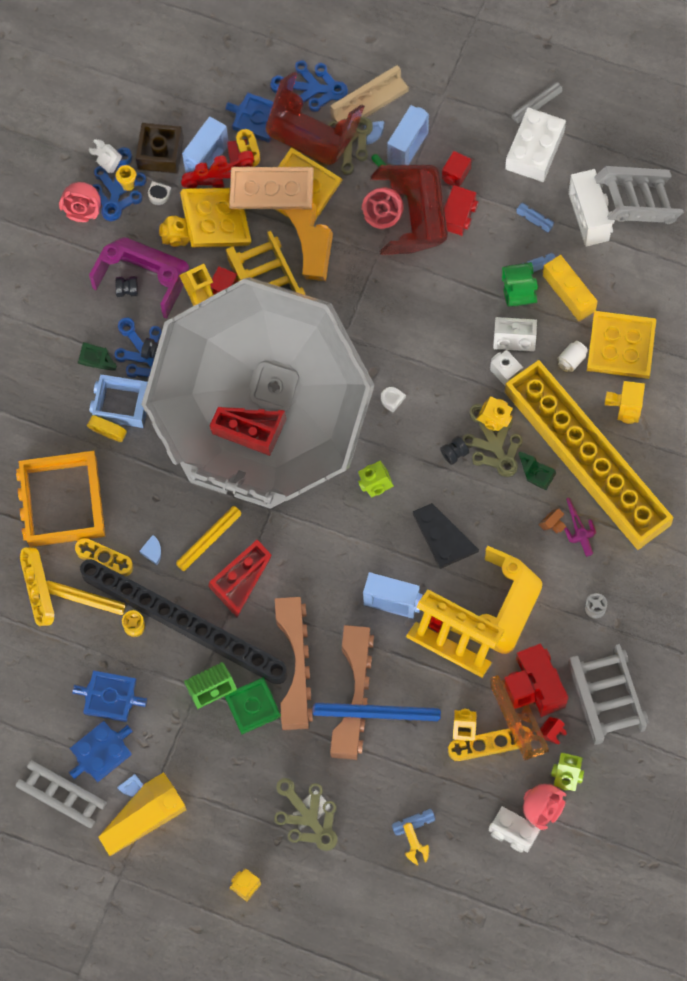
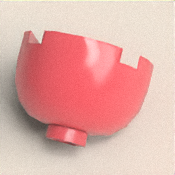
[59,182,101,222]
[362,187,404,229]
[523,784,566,830]

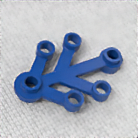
[270,60,348,112]
[92,147,146,221]
[114,318,162,378]

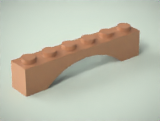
[275,597,313,730]
[330,625,374,760]

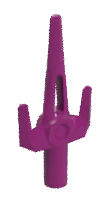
[564,497,596,557]

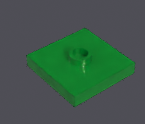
[224,677,281,735]

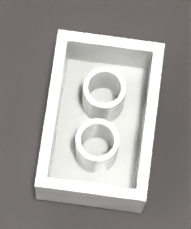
[506,107,566,182]
[569,169,614,247]

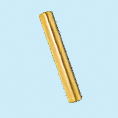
[176,506,241,571]
[46,580,126,615]

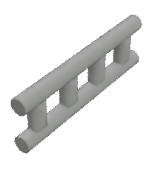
[16,760,107,829]

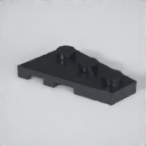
[413,503,479,569]

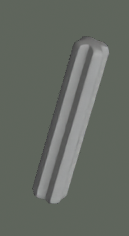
[512,82,562,123]

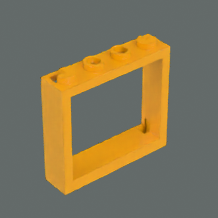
[16,451,106,547]

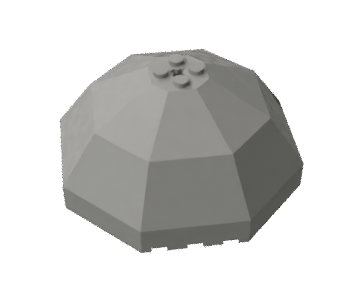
[141,277,374,509]

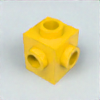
[159,216,190,247]
[476,396,513,431]

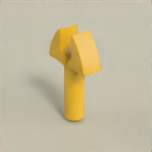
[403,822,429,865]

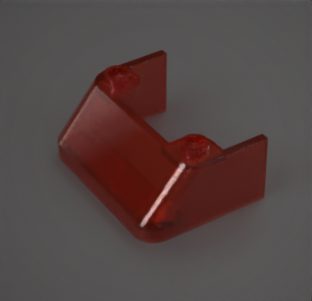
[266,72,365,165]
[370,165,448,255]

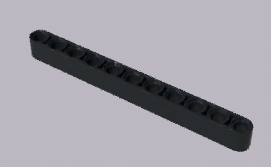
[80,559,287,685]

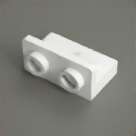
[494,317,537,351]
[489,806,540,853]

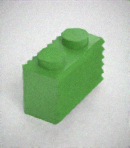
[184,662,237,709]

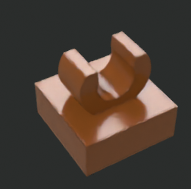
[538,508,566,534]

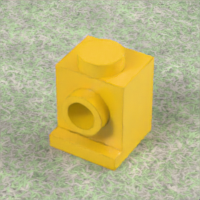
[453,709,477,741]
[229,868,261,902]

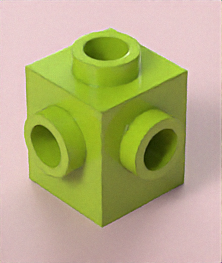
[358,460,394,498]
[551,753,584,791]

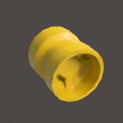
[122,610,145,637]

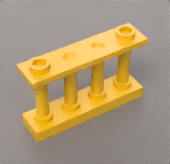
[226,231,306,295]
[406,590,505,678]

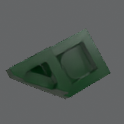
[77,342,117,371]
[519,451,556,490]

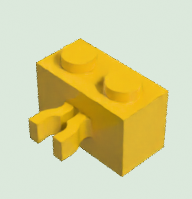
[605,381,645,424]

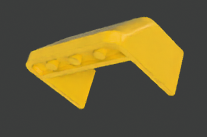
[451,545,542,654]

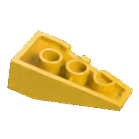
[99,772,186,856]

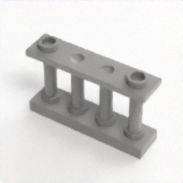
[594,166,684,224]
[568,644,649,745]

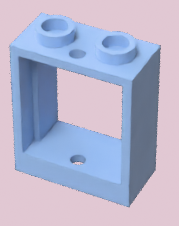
[387,105,429,171]
[182,116,229,173]
[90,374,148,428]
[363,572,423,619]

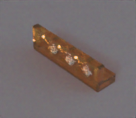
[490,675,549,761]

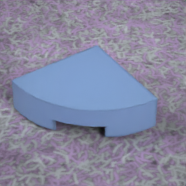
[364,121,384,144]
[140,535,161,565]
[117,774,143,797]

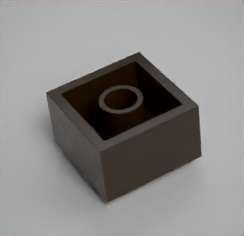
[135,122,184,174]

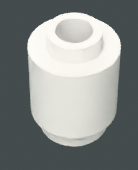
[557,341,588,372]

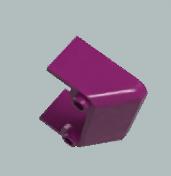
[89,237,189,319]

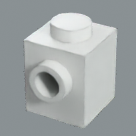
[490,350,523,386]

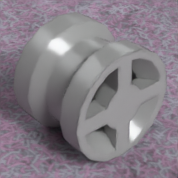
[585,593,607,619]

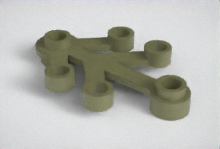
[313,117,373,175]
[463,404,522,477]
[274,778,338,851]

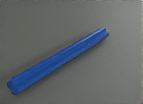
[313,703,441,721]

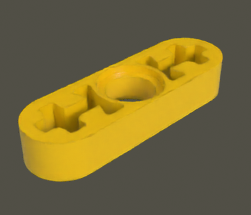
[75,538,133,577]

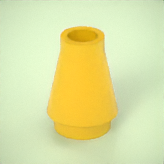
[116,165,136,191]

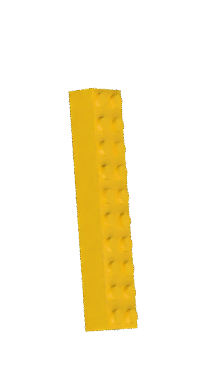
[505,360,674,550]

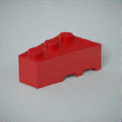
[210,407,287,456]
[208,540,272,618]
[516,643,568,717]

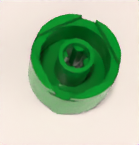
[502,262,538,307]

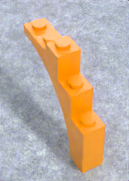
[281,202,333,281]

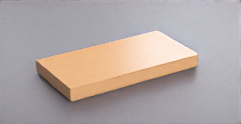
[230,167,314,209]

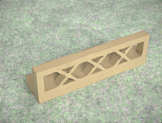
[331,65,409,132]

